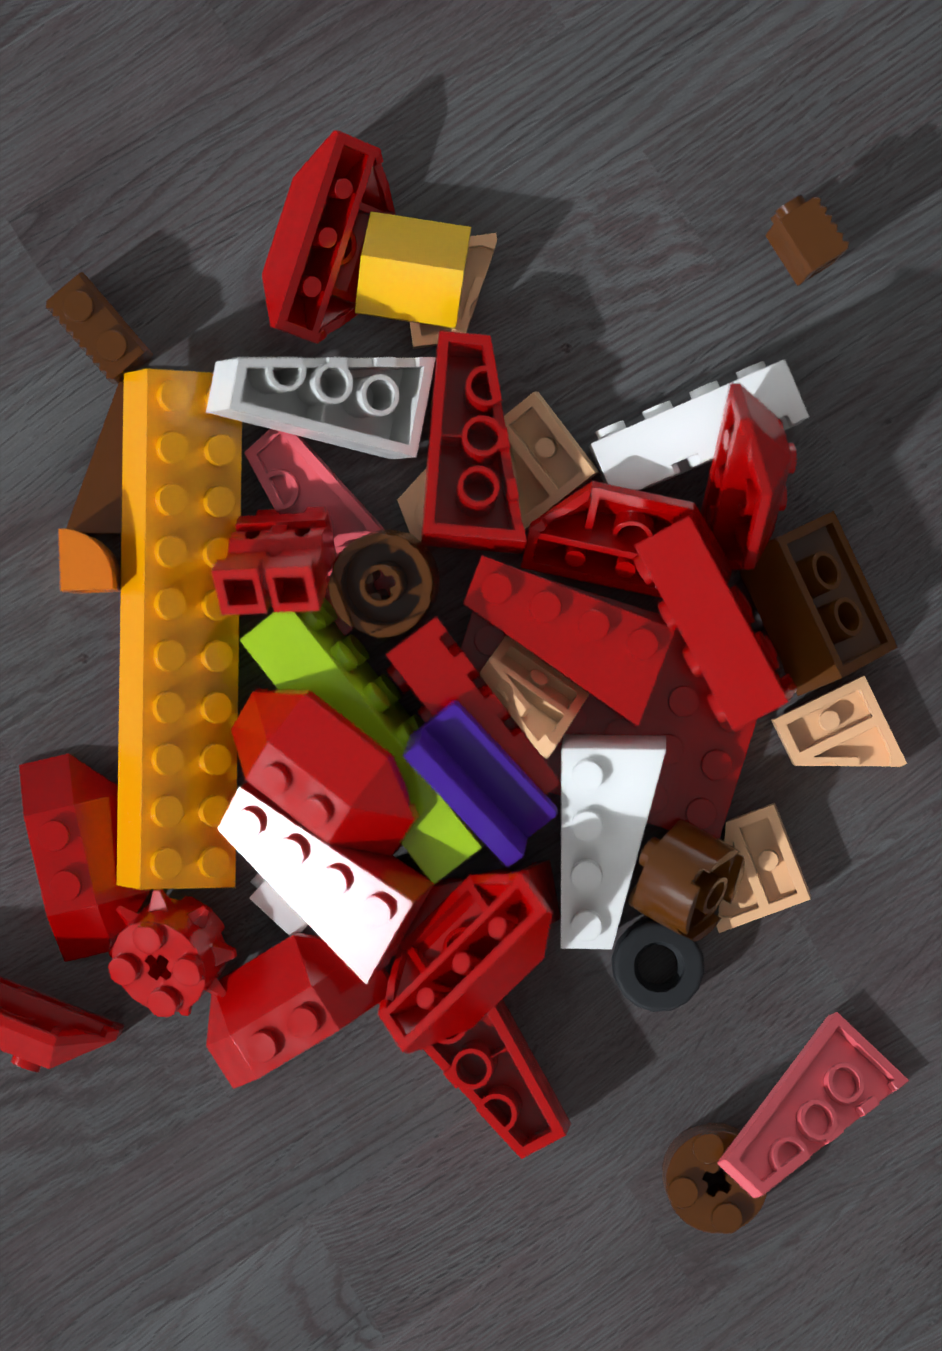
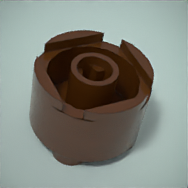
[329,530,439,637]
[628,819,745,941]
[662,1123,767,1234]

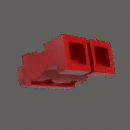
[211,506,337,615]

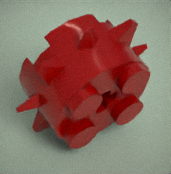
[108,889,237,1017]

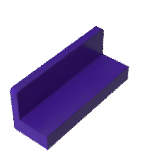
[403,701,557,867]

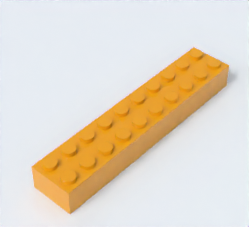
[116,369,242,889]

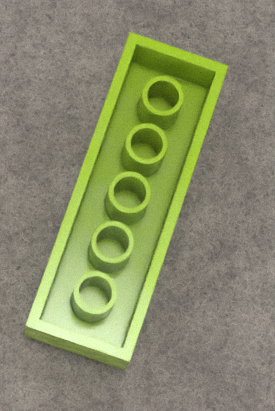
[240,598,485,884]

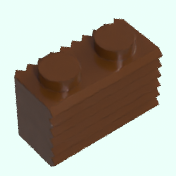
[765,194,849,286]
[46,272,154,385]

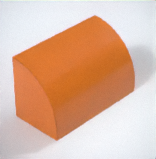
[58,529,121,594]

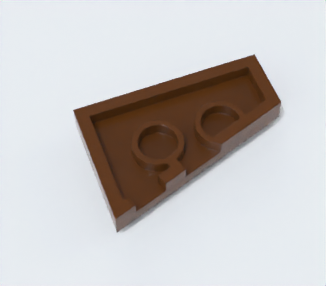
[66,381,124,535]

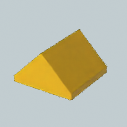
[355,211,471,329]

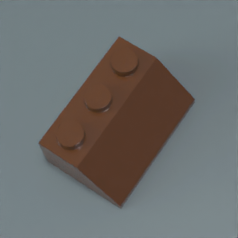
[738,511,898,696]

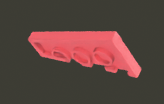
[244,429,396,636]
[717,1012,910,1198]

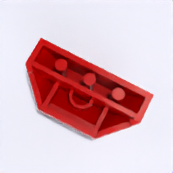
[262,130,395,344]
[701,383,797,569]
[521,481,732,598]
[231,689,419,856]
[19,753,151,962]
[377,873,552,1054]
[206,932,390,1089]
[0,976,125,1072]

